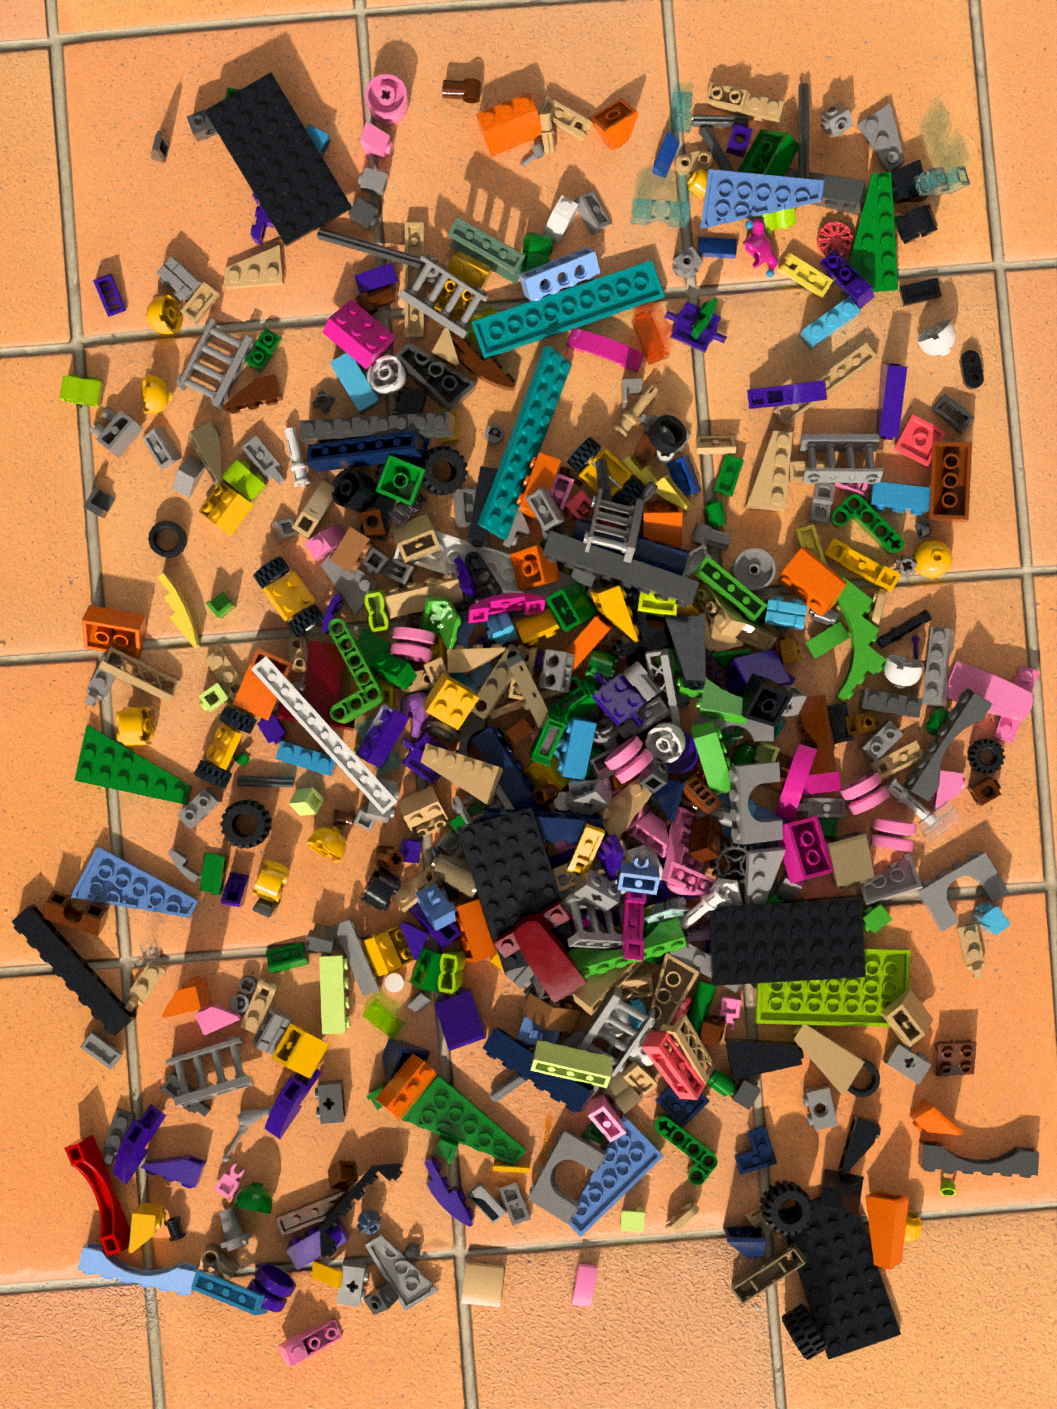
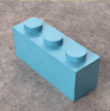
[800,296,861,350]
[330,353,381,415]

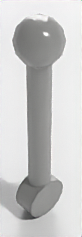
[222,1125,247,1162]

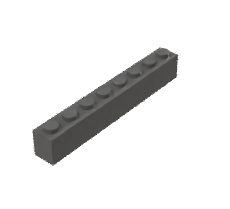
[300,412,455,444]
[543,531,699,608]

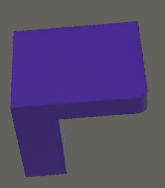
[400,838,422,864]

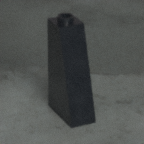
[468,466,498,548]
[664,615,706,690]
[724,1038,804,1080]

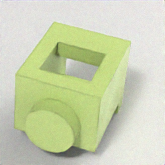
[199,683,231,712]

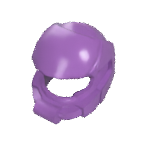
[399,691,436,738]

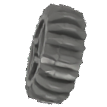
[709,837,755,889]

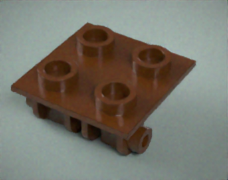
[934,1039,977,1076]

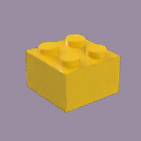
[422,673,479,730]

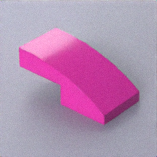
[802,771,841,795]

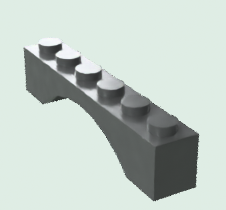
[904,688,993,801]
[918,1141,1039,1178]

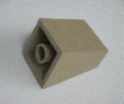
[825,831,875,889]

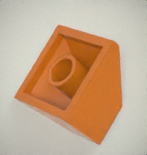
[589,98,638,150]
[510,545,561,591]
[910,1098,963,1135]

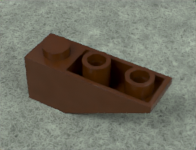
[223,374,282,414]

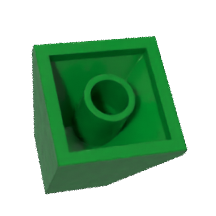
[376,455,426,506]

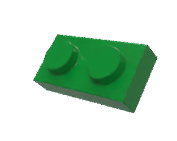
[714,454,744,497]

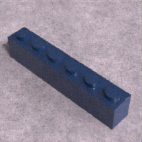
[307,431,424,472]
[572,517,690,576]
[471,724,551,812]
[483,807,602,844]
[483,1028,595,1113]

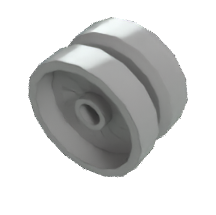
[730,548,776,592]

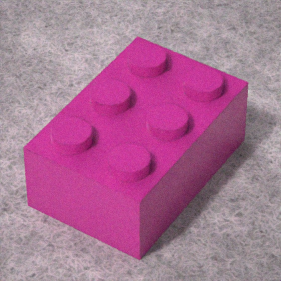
[322,299,395,369]
[778,816,834,884]

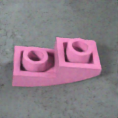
[571,1264,598,1307]

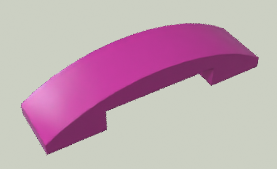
[567,328,645,373]
[468,593,545,623]
[775,743,817,822]
[622,891,647,961]

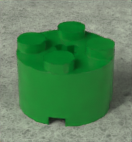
[583,649,619,690]

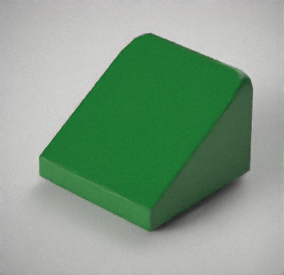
[581,1121,605,1147]

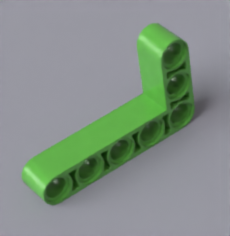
[328,618,385,724]

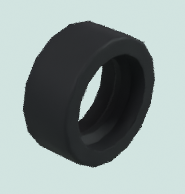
[648,415,687,454]
[148,520,187,558]
[848,1059,880,1097]

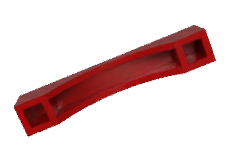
[65,1135,131,1256]

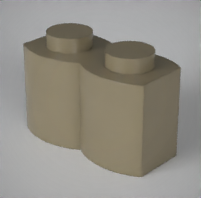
[600,1071,643,1114]

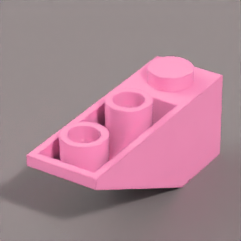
[278,1319,342,1366]

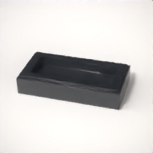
[899,278,942,307]
[827,702,854,744]

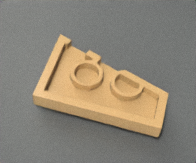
[224,245,284,289]
[595,777,652,841]

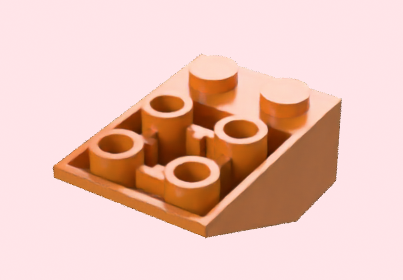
[233,648,293,720]

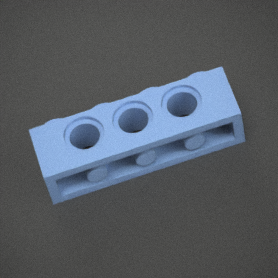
[519,247,600,301]

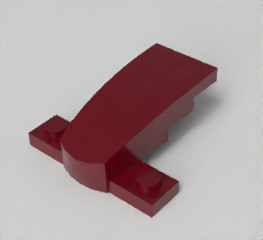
[277,640,355,731]
[494,901,587,1003]

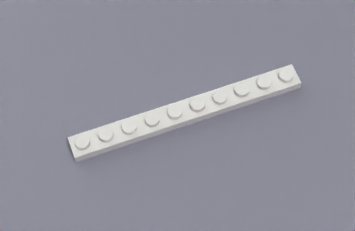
[251,656,397,814]

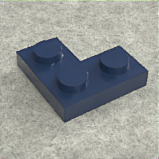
[655,1086,710,1128]
[734,1125,777,1175]

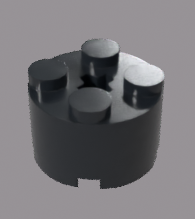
[894,204,938,244]
[332,469,378,513]
[360,866,401,911]

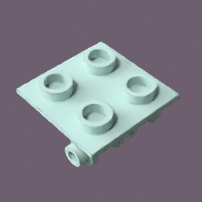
[644,896,691,924]

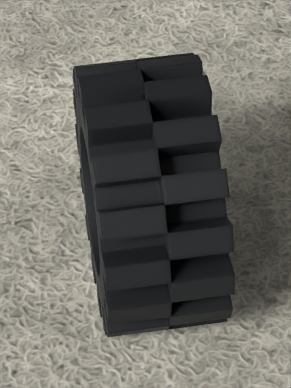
[967,739,1005,774]

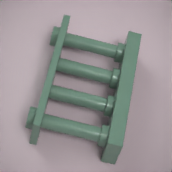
[448,217,525,284]

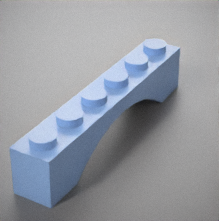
[78,1242,199,1296]

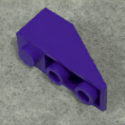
[820,250,875,309]
[408,902,462,949]
[141,1155,207,1188]

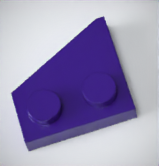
[595,834,624,882]

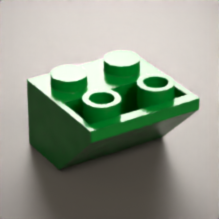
[545,582,597,633]

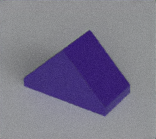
[221,872,249,907]
[644,880,671,908]
[400,921,429,960]

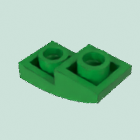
[691,297,717,340]
[245,328,282,373]

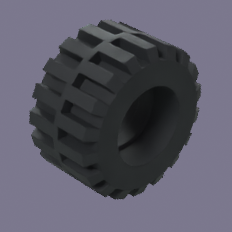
[417,446,468,495]
[220,800,272,849]
[760,1180,814,1236]
[782,1304,828,1360]

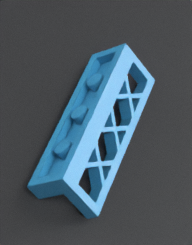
[191,1269,268,1316]

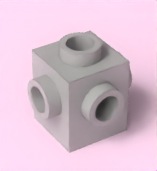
[820,102,853,137]
[672,246,703,280]

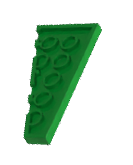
[840,172,898,296]
[74,724,192,805]
[402,1075,526,1165]

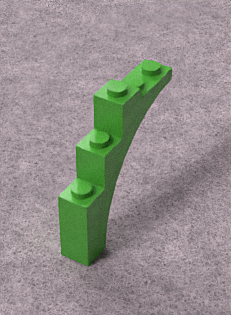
[835,572,886,700]
[656,641,746,725]

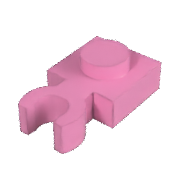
[719,995,741,1031]
[214,1162,246,1200]

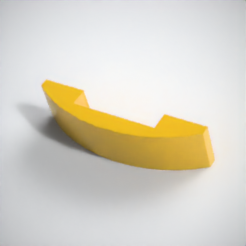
[824,538,901,592]

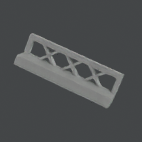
[646,648,682,728]
[334,918,381,996]

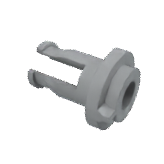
[428,718,458,743]
[593,718,620,751]
[218,1207,251,1251]

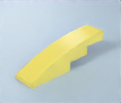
[622,454,691,509]
[158,573,200,648]

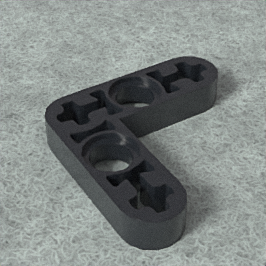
[454,552,503,623]

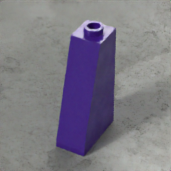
[876,363,907,440]

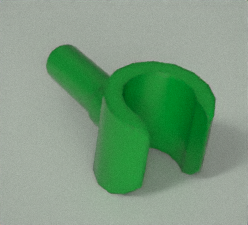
[232,752,250,765]

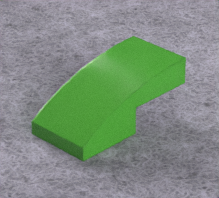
[805,621,850,659]

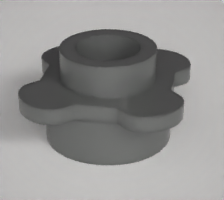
[312,391,335,414]

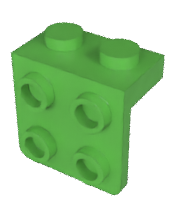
[419,597,461,649]

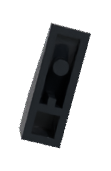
[838,1114,881,1175]

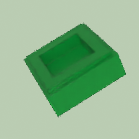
[818,817,838,838]

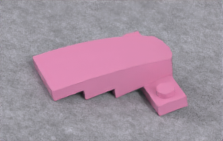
[947,661,1040,744]
[661,807,716,896]

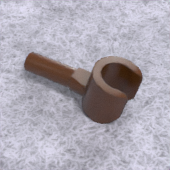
[558,467,583,487]

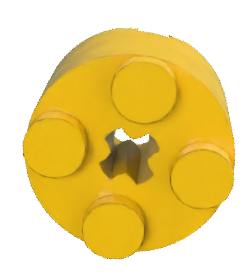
[116,706,155,746]
[252,858,290,902]

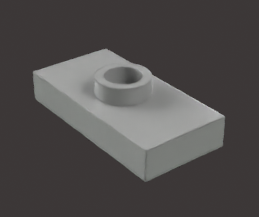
[80,1031,124,1070]

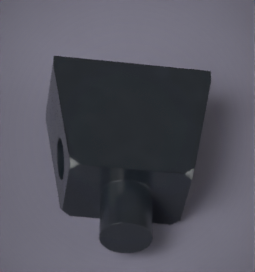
[891,160,929,203]

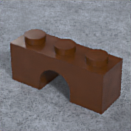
[43,890,108,936]

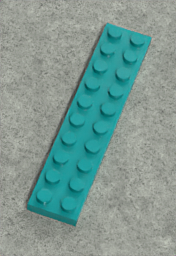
[471,260,665,360]
[478,346,572,540]

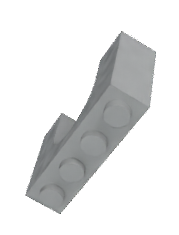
[728,761,783,845]
[916,850,1009,931]
[528,1129,608,1224]

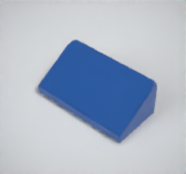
[652,132,679,178]
[697,237,737,259]
[667,456,701,497]

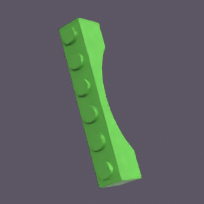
[568,917,686,979]

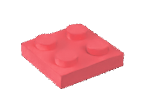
[893,414,946,467]

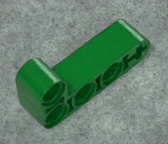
[829,494,904,554]
[653,1113,718,1185]

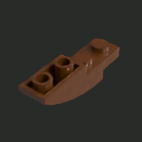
[452,335,515,391]

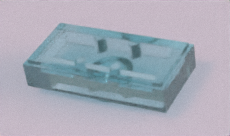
[671,92,692,133]

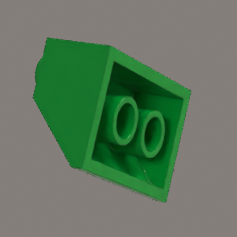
[737,129,798,176]

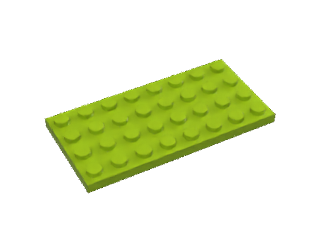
[755,948,910,1027]

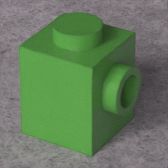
[862,903,893,934]

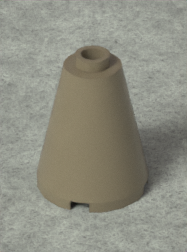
[430,854,477,899]

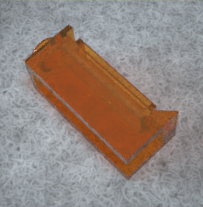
[632,311,670,365]

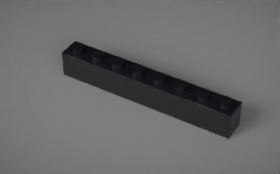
[360,386,427,542]
[11,904,136,1036]

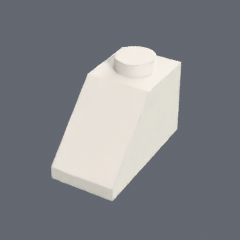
[543,195,578,244]

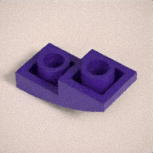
[355,263,399,294]
[453,556,477,599]
[322,593,344,634]

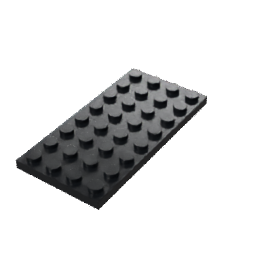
[205,72,352,247]
[457,806,578,972]
[708,899,866,986]
[778,1196,901,1360]

